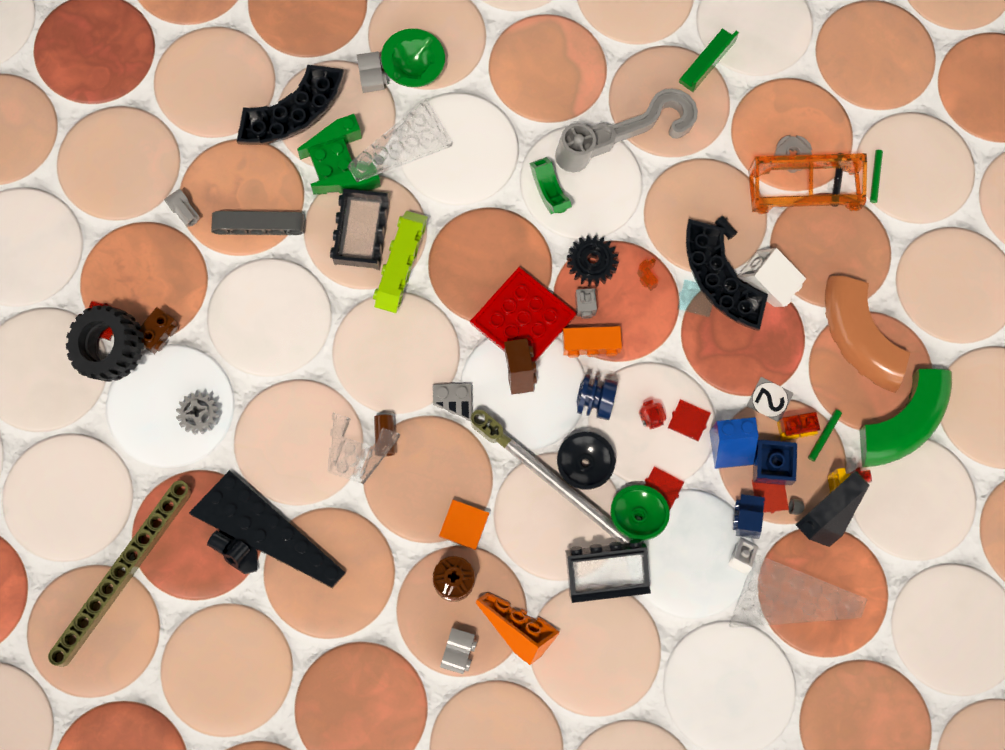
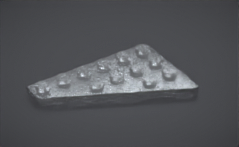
[729,554,868,628]

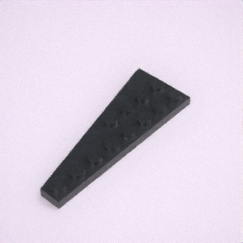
[189,470,346,589]

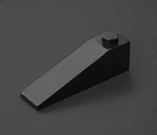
[796,471,870,547]

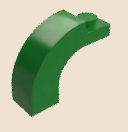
[529,157,572,214]

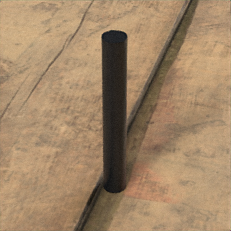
[831,153,845,207]

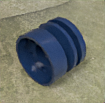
[576,374,618,420]

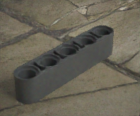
[211,211,304,235]

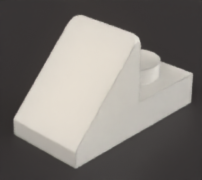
[728,538,758,573]

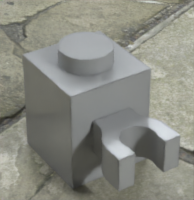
[575,288,597,319]

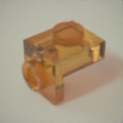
[637,258,659,291]

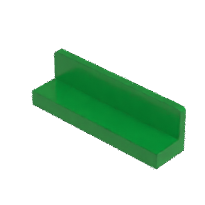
[679,28,739,92]

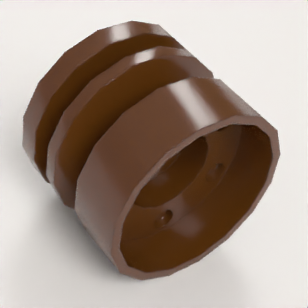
[433,556,475,602]

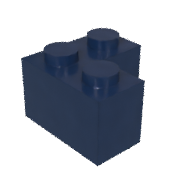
[733,494,765,539]

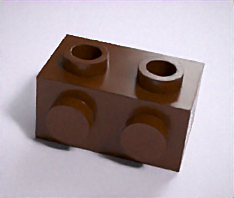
[139,307,178,355]

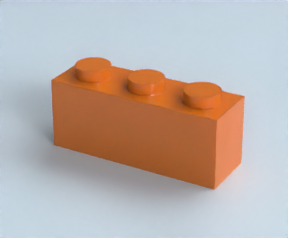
[562,326,622,358]

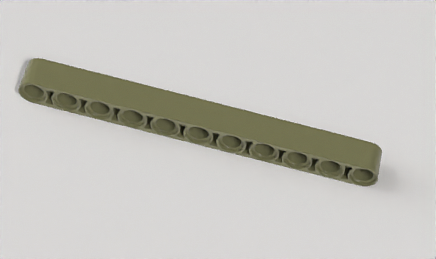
[48,481,192,667]

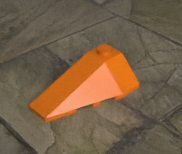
[475,593,560,665]

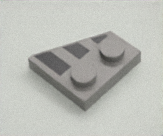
[433,384,472,421]

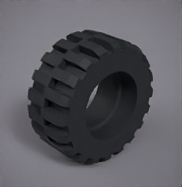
[66,305,144,382]

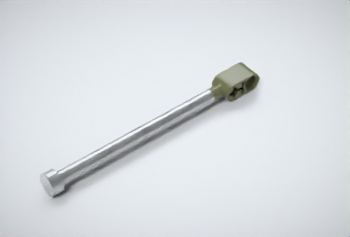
[471,410,633,544]

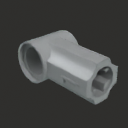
[164,189,200,227]

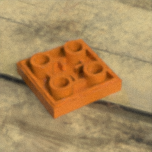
[439,500,489,550]

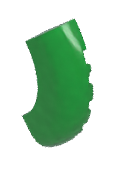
[860,369,952,467]

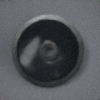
[557,432,616,490]

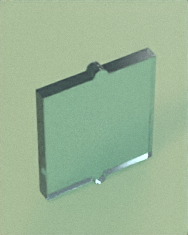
[677,280,712,317]

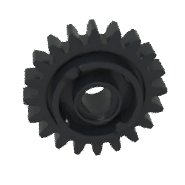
[566,235,619,287]

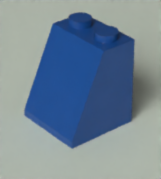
[709,417,759,469]

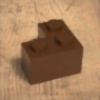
[504,339,537,395]

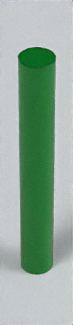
[870,150,883,203]
[808,410,842,462]

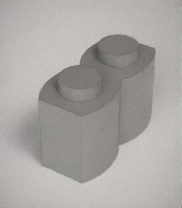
[357,51,387,93]
[440,628,477,674]

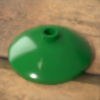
[610,485,670,541]

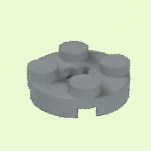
[774,135,812,173]

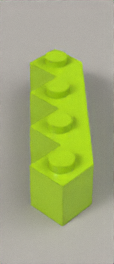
[373,210,428,313]

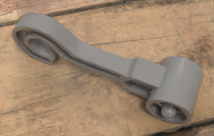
[555,88,698,173]

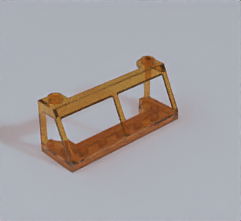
[748,153,867,214]

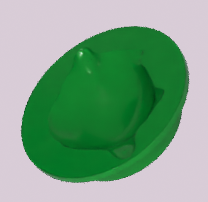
[381,29,445,87]

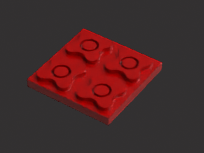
[470,267,577,362]

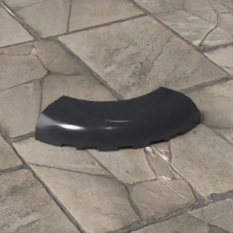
[237,64,344,145]
[686,219,768,331]

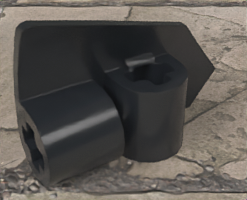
[207,530,257,574]

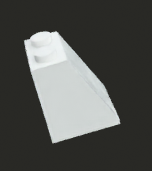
[737,248,806,307]

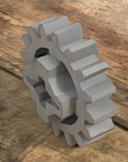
[176,392,219,435]

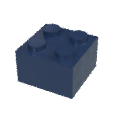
[753,440,797,485]

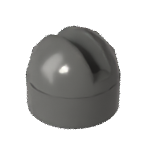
[788,499,805,515]

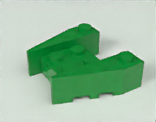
[297,114,381,195]

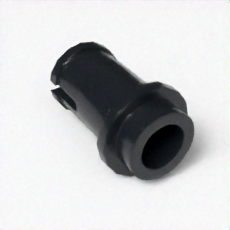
[715,216,738,240]

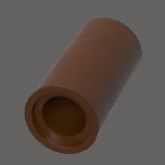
[374,414,395,457]

